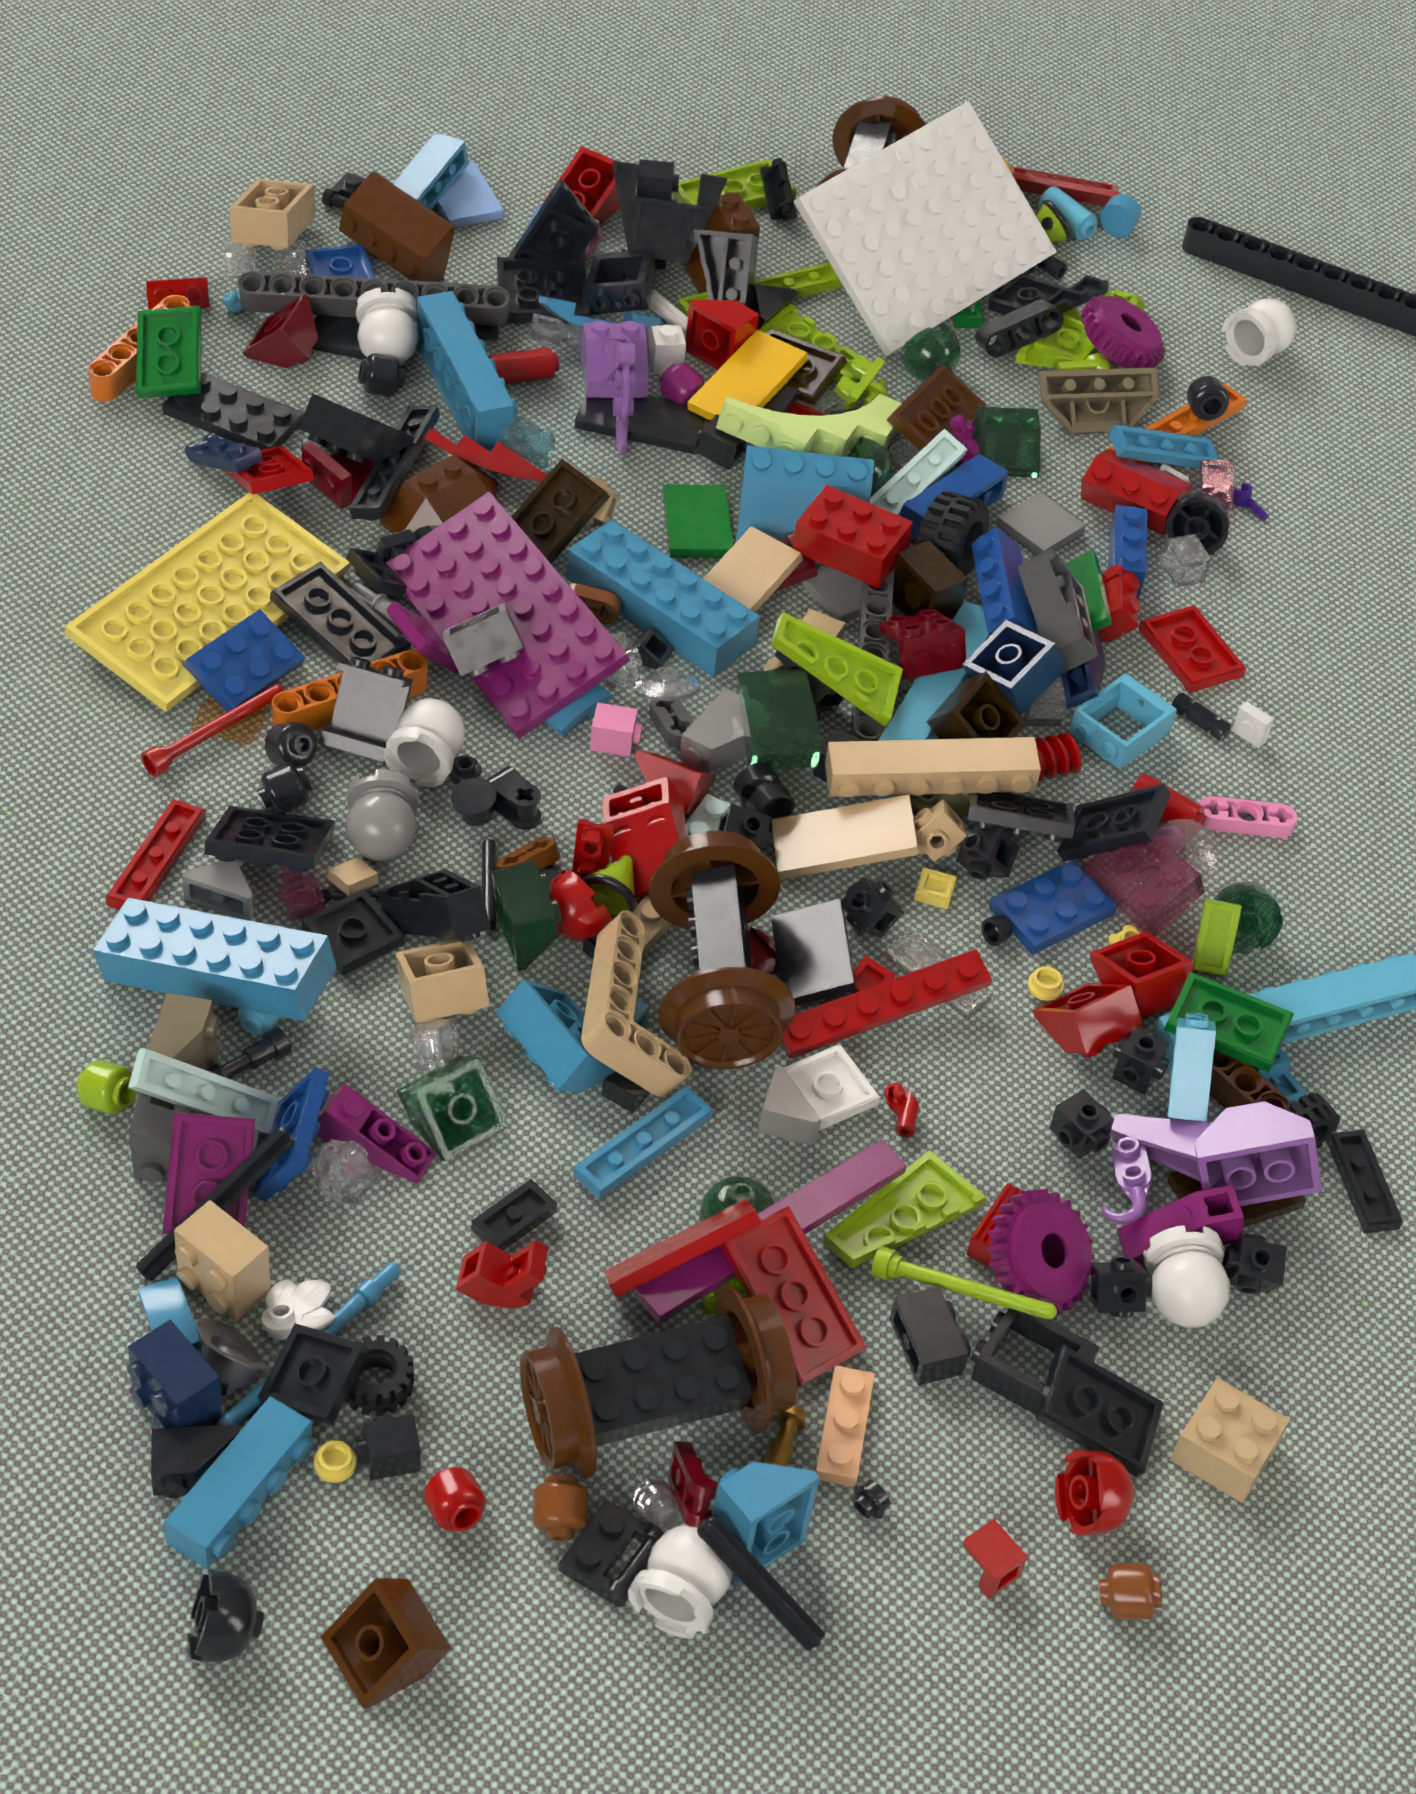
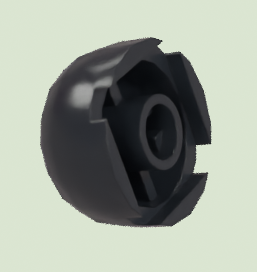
[1166,493,1230,558]
[187,1569,264,1663]

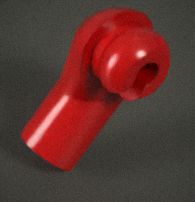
[884,1083,920,1138]

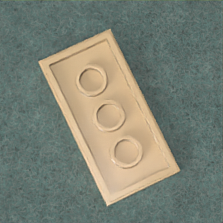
[772,794,919,880]

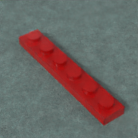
[781,949,992,1059]

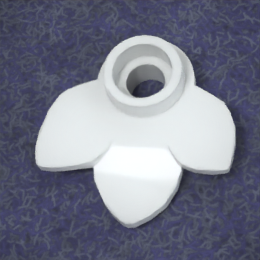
[261,1279,336,1340]

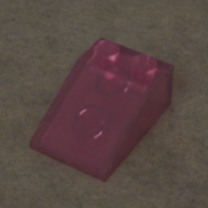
[1082,838,1205,937]

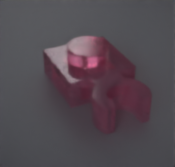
[1199,459,1234,510]

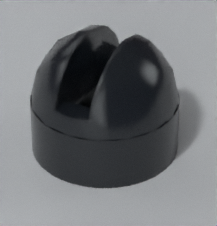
[981,915,1013,946]

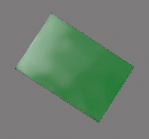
[136,306,202,399]
[662,484,733,558]
[1065,550,1112,632]
[1164,972,1294,1072]

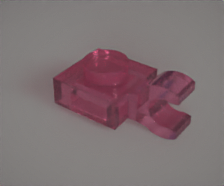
[278,865,326,921]

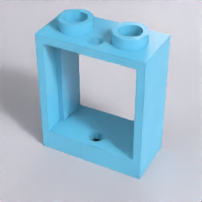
[1069,673,1177,770]
[1168,1013,1216,1122]

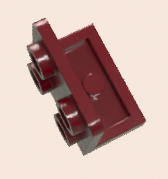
[301,441,374,509]
[879,609,966,679]

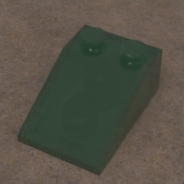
[737,669,822,770]

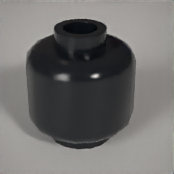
[358,353,405,397]
[1187,376,1229,421]
[264,722,317,767]
[257,762,313,813]

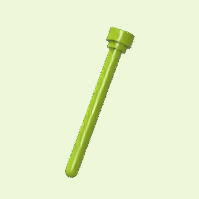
[872,1246,1057,1320]

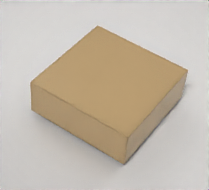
[328,857,379,896]

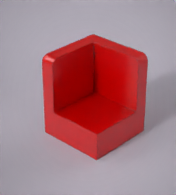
[963,1519,1028,1599]

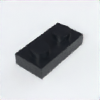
[346,548,407,597]
[471,1179,558,1251]

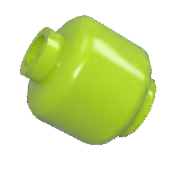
[76,1060,136,1115]

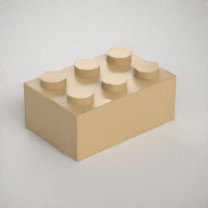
[229,179,315,250]

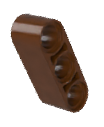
[1209,1050,1290,1109]

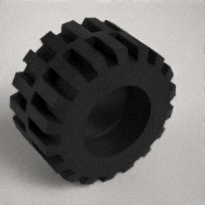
[917,490,989,576]

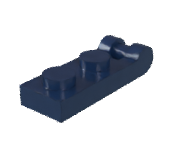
[185,433,263,473]

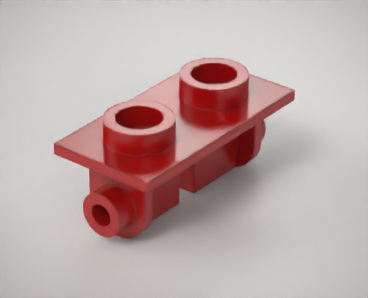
[146,277,210,310]

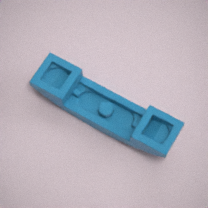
[538,296,661,330]

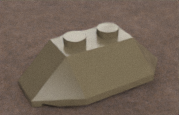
[1038,368,1159,434]

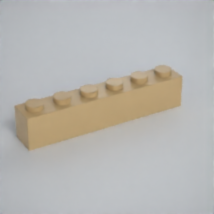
[825,737,1041,797]

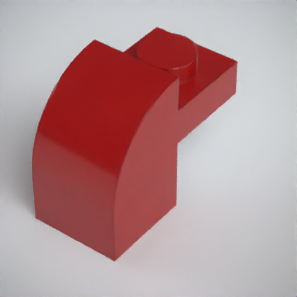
[455,1240,549,1309]

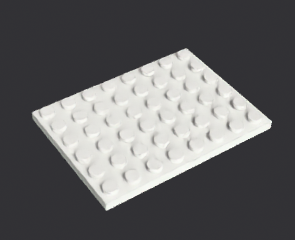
[793,101,1057,357]

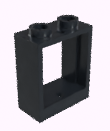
[585,249,657,315]
[970,1308,1100,1415]

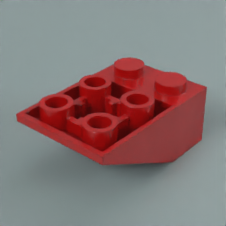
[602,776,686,898]

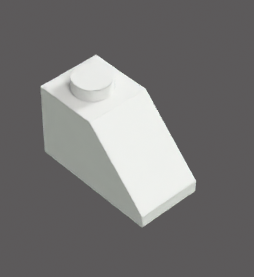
[645,325,686,374]

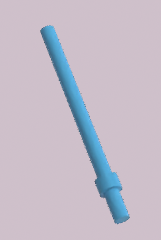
[216,1261,401,1425]

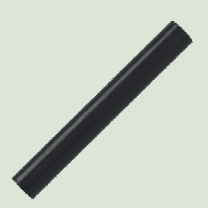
[482,839,496,930]

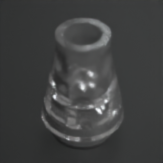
[633,1478,683,1532]

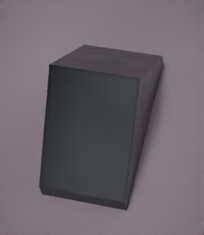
[752,284,798,330]

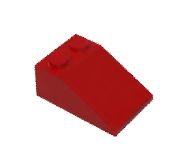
[542,146,620,224]

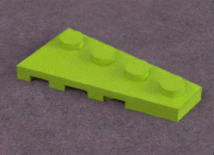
[759,303,861,384]
[770,612,903,727]
[823,1150,987,1268]

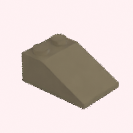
[136,993,220,1110]

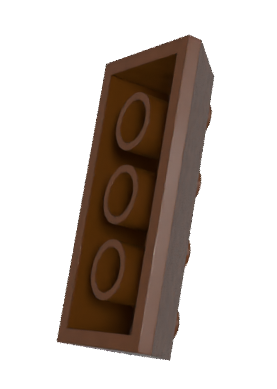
[339,172,456,282]

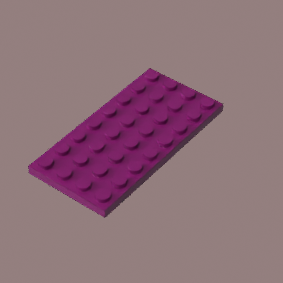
[386,491,630,739]

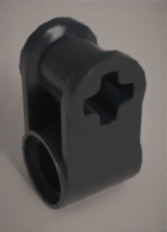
[486,766,541,830]

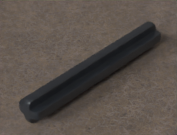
[697,1515,825,1651]

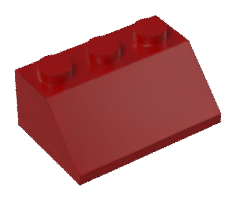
[1081,448,1193,535]

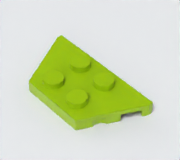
[1015,308,1098,368]

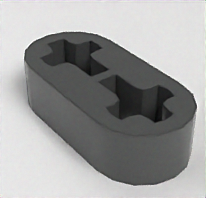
[649,692,694,748]

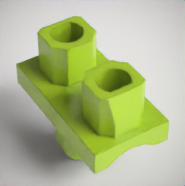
[834,354,888,410]

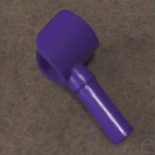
[1232,483,1269,521]

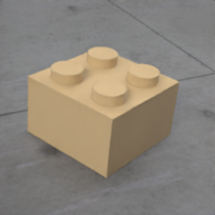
[395,939,490,1023]
[174,1200,271,1322]
[1170,1377,1290,1503]

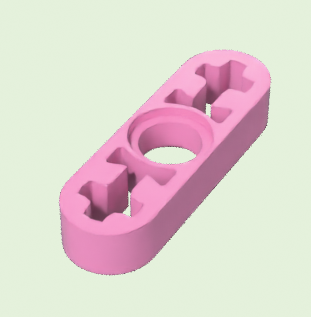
[1199,796,1298,838]

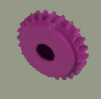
[1081,295,1166,368]
[987,1189,1095,1315]

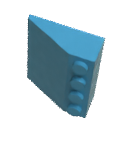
[736,445,874,542]

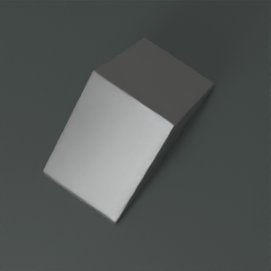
[182,860,254,921]
[758,1065,821,1145]

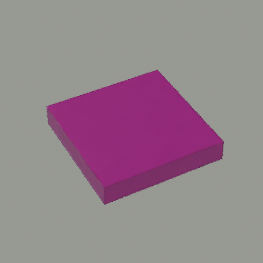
[386,601,459,674]

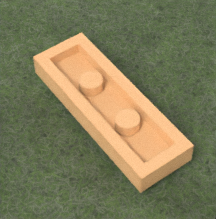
[815,1365,875,1487]

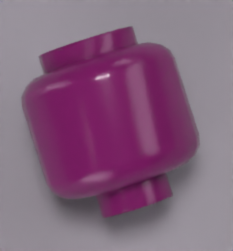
[659,363,705,403]

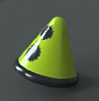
[1036,200,1072,243]
[582,855,636,916]

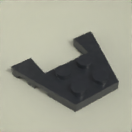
[613,161,727,264]
[988,266,1109,321]

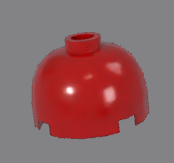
[542,869,612,942]
[1055,1450,1134,1535]

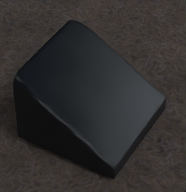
[627,627,675,671]
[602,1072,650,1113]

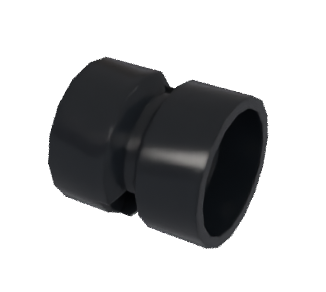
[733,762,795,828]

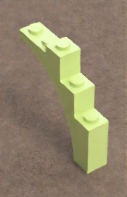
[716,394,902,462]

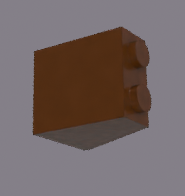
[681,192,760,294]

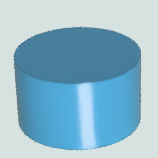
[1100,194,1141,237]

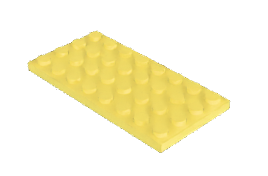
[65,492,350,712]

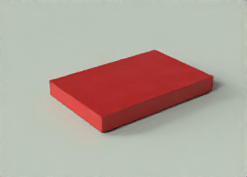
[224,446,314,495]
[1138,605,1246,693]

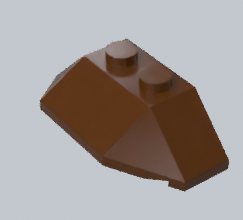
[380,454,498,534]

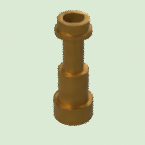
[761,1405,806,1467]

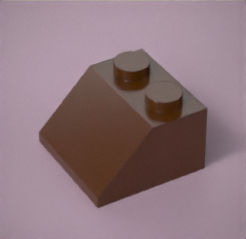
[321,1578,452,1708]

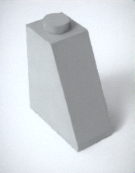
[679,688,783,773]

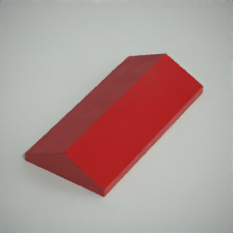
[1009,166,1119,206]

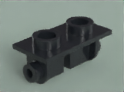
[759,158,797,220]

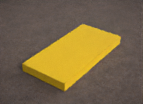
[688,330,807,420]

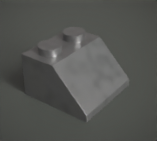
[443,602,523,677]

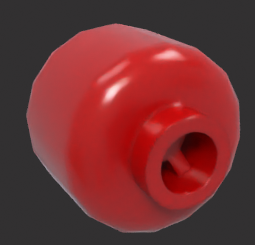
[423,1467,487,1532]

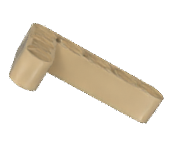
[581,911,692,1097]

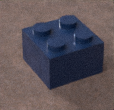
[962,620,1065,715]
[126,1319,223,1429]

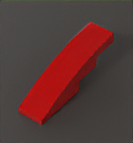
[424,428,548,482]

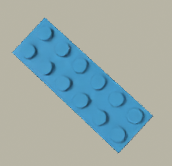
[417,291,517,452]
[566,519,760,677]
[93,898,337,1021]

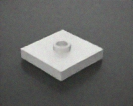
[783,1044,880,1131]

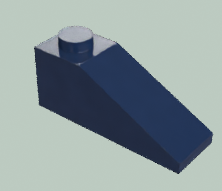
[1061,630,1106,709]

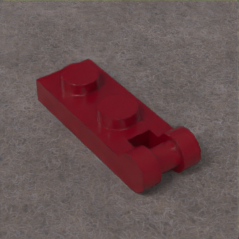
[668,1441,718,1528]

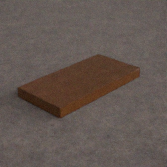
[887,364,986,451]

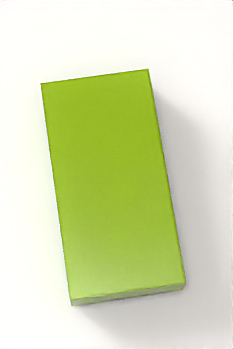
[1192,898,1242,976]

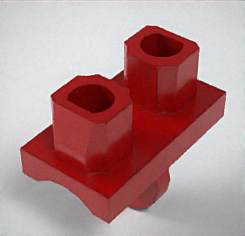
[572,818,615,879]

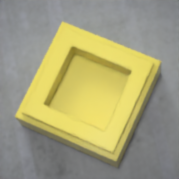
[914,867,957,910]

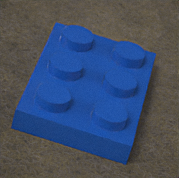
[183,609,306,712]
[989,859,1117,955]
[252,1067,330,1202]

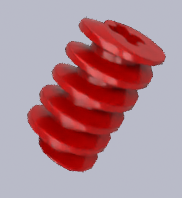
[1035,732,1082,781]

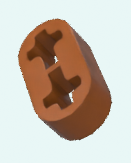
[568,583,622,624]
[496,837,561,883]

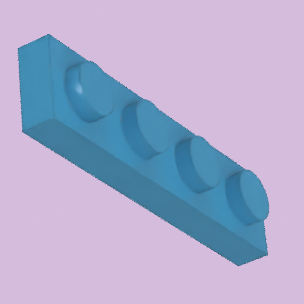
[1109,424,1220,471]
[573,1086,713,1200]

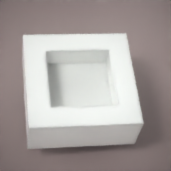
[1232,701,1274,748]

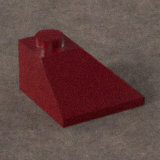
[242,294,318,368]

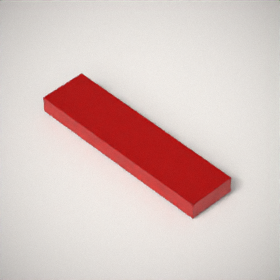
[106,799,206,910]

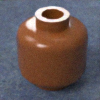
[532,1475,589,1541]
[1099,1562,1162,1620]

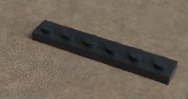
[349,406,440,521]

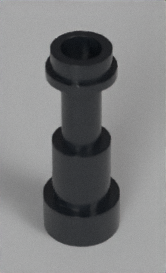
[206,1026,292,1079]

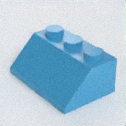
[496,979,616,1094]
[713,1461,820,1586]

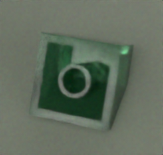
[972,406,1041,478]
[492,860,562,972]
[396,1056,509,1161]

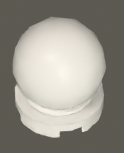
[356,288,419,365]
[1222,298,1297,367]
[383,698,466,788]
[1143,1225,1230,1329]
[628,1524,733,1639]

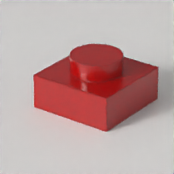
[851,955,896,994]

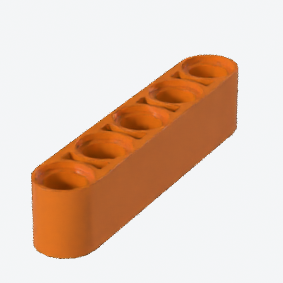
[88,295,190,402]
[272,650,428,731]

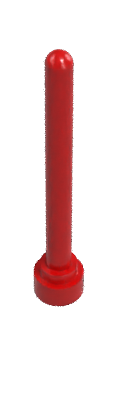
[141,684,284,777]

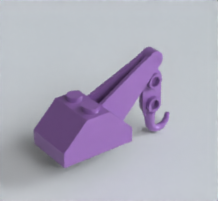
[578,321,649,455]
[1101,1101,1322,1224]

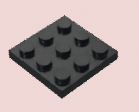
[497,257,590,324]
[967,792,1075,842]
[204,806,335,872]

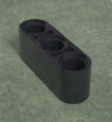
[975,299,1064,358]

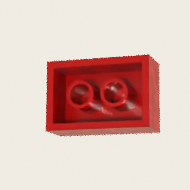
[793,485,913,589]

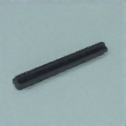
[136,1127,295,1281]

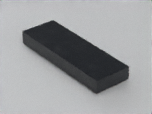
[1326,1129,1403,1234]

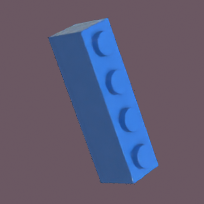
[900,454,1009,541]
[971,526,1038,635]

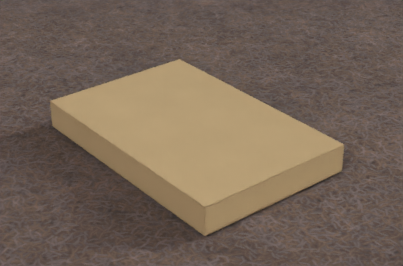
[703,526,803,612]

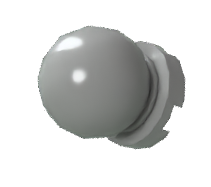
[345,769,419,861]

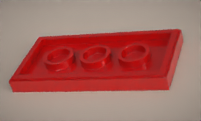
[604,1199,761,1297]
[720,1205,867,1387]

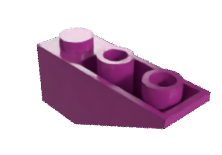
[317,1083,437,1183]
[1117,1185,1244,1262]

